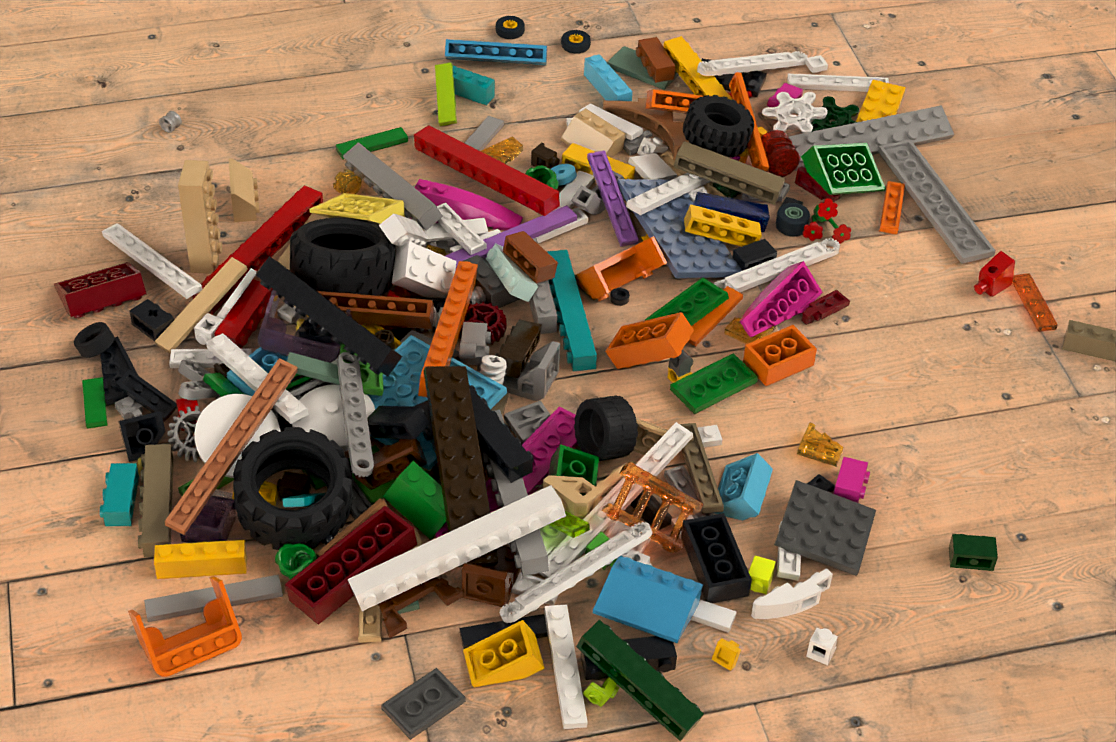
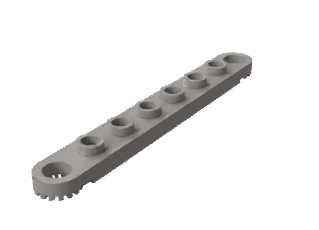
[337,352,374,477]

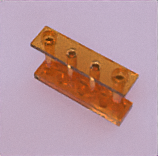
[601,462,704,553]

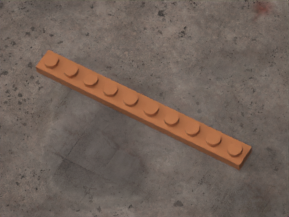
[165,358,298,535]

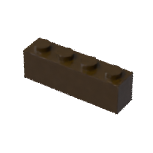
[496,319,542,378]

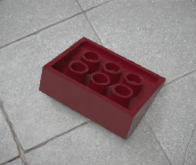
[54,262,147,318]

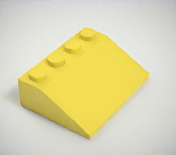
[309,193,405,225]

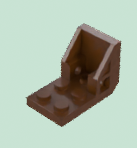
[462,546,520,607]

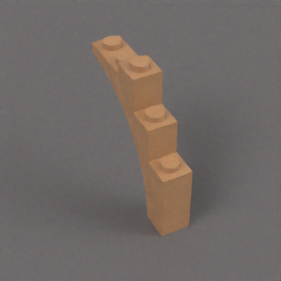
[603,98,689,160]

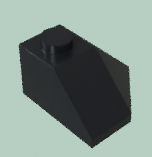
[118,411,166,462]

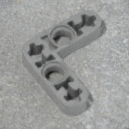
[178,360,219,400]

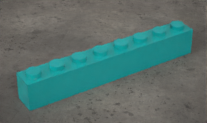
[546,249,597,372]

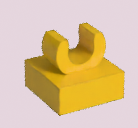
[711,638,741,671]

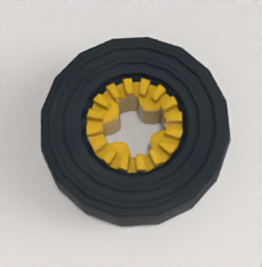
[496,16,525,39]
[561,30,591,54]

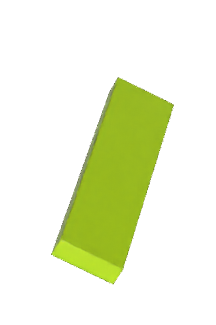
[435,62,457,126]

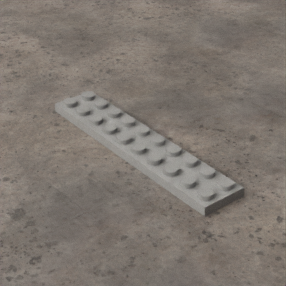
[783,105,954,171]
[878,140,996,264]

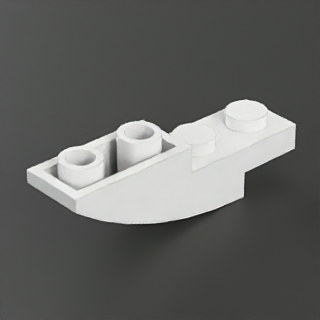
[751,568,833,619]

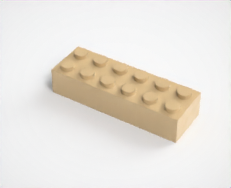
[178,160,222,274]

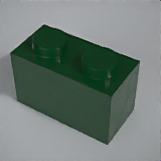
[949,534,998,571]

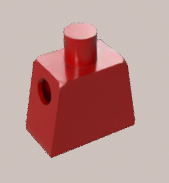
[974,251,1015,297]

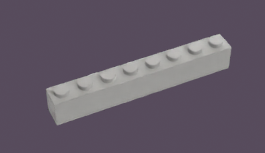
[343,142,443,231]

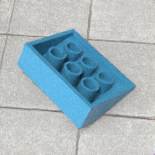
[592,556,703,643]

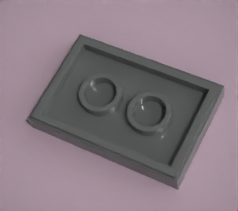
[381,668,466,740]

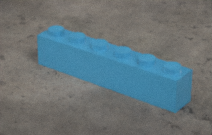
[445,39,547,65]

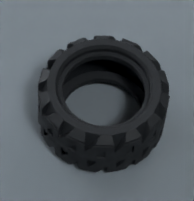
[290,218,396,296]
[233,427,352,550]

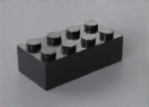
[681,513,752,603]

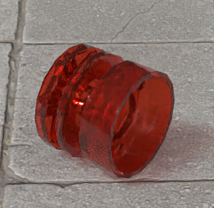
[761,130,800,177]

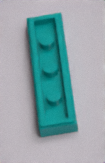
[283,492,326,507]

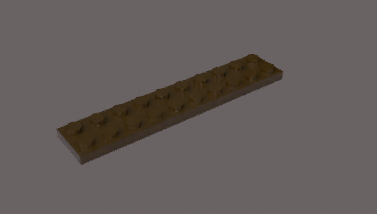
[423,366,498,567]

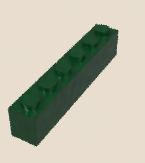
[576,620,704,742]

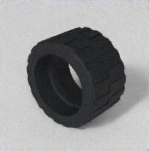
[574,395,638,461]

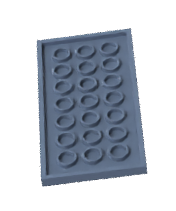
[617,179,742,278]

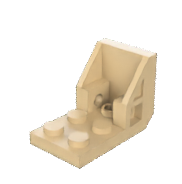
[543,464,631,528]

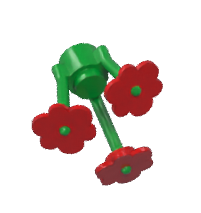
[803,198,851,244]

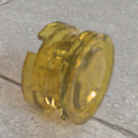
[333,169,362,194]

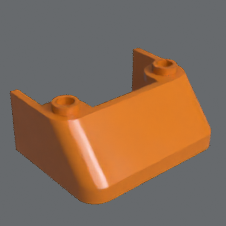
[575,236,667,301]
[128,576,242,677]

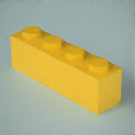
[562,143,635,182]
[154,540,247,579]

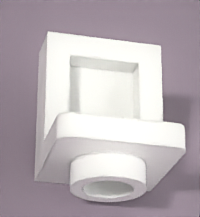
[637,137,668,155]

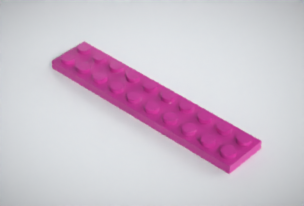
[436,406,578,538]

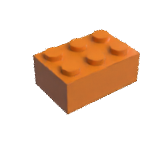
[743,325,817,386]

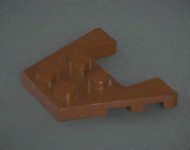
[378,577,464,638]

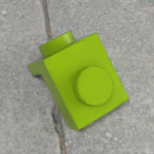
[583,677,620,707]

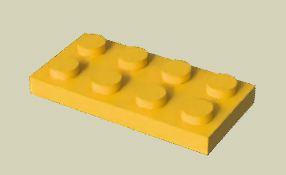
[856,80,906,122]

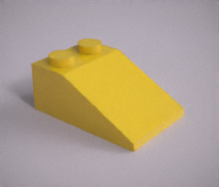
[463,620,545,687]

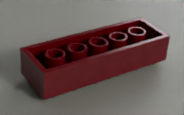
[285,506,418,625]

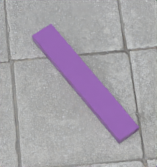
[587,150,639,247]

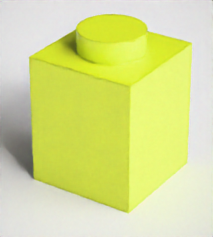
[749,556,776,595]

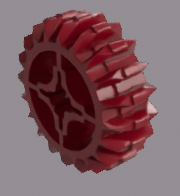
[458,301,507,345]

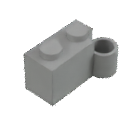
[459,322,491,366]

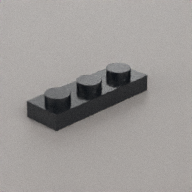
[116,369,177,422]

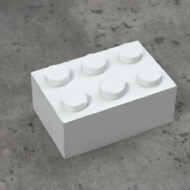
[392,241,456,298]

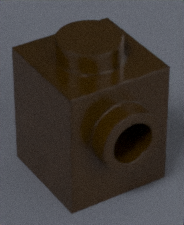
[277,471,311,501]

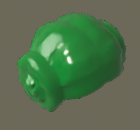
[525,165,559,190]
[275,543,318,580]

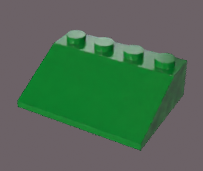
[801,143,886,195]

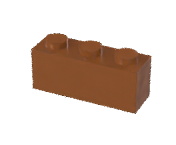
[636,37,675,83]
[503,231,558,283]

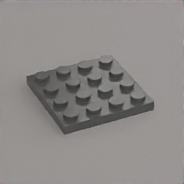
[774,480,876,576]

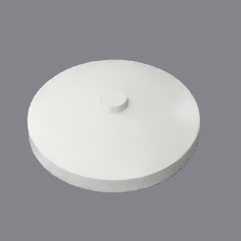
[292,384,375,451]
[195,394,280,478]

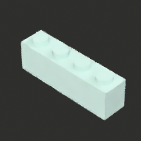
[486,243,539,302]

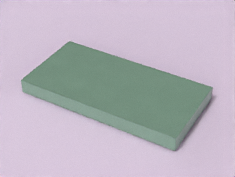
[607,46,679,90]

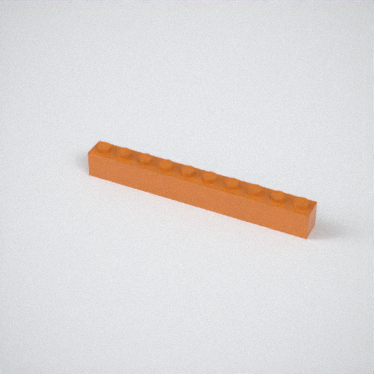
[418,261,478,398]

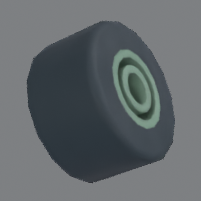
[776,203,810,237]

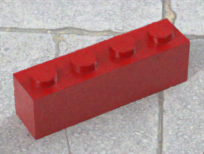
[214,279,276,349]

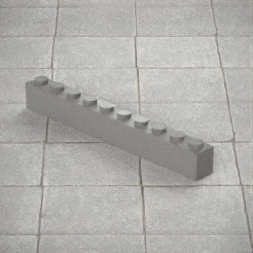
[479,410,549,576]

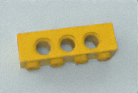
[684,204,762,247]

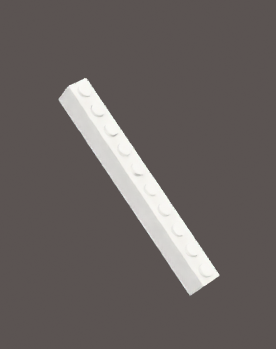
[348,485,566,611]

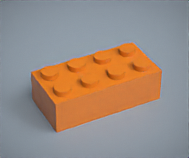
[605,312,694,369]

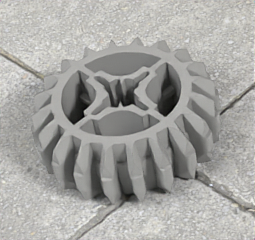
[167,406,206,462]

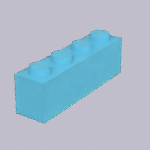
[584,54,633,101]

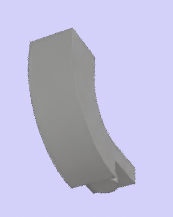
[571,171,624,215]

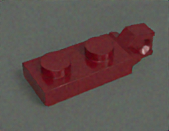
[794,166,841,202]
[801,290,850,325]

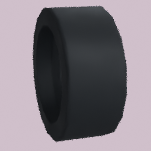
[73,322,114,358]

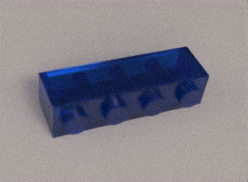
[693,192,770,232]

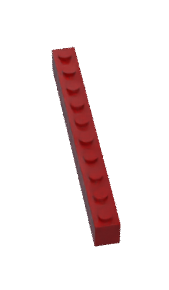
[414,125,560,216]
[192,185,323,315]

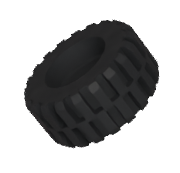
[683,95,754,157]

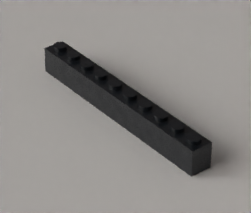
[256,256,403,376]

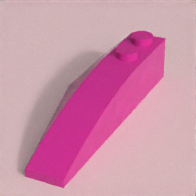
[410,179,523,231]
[740,261,823,337]

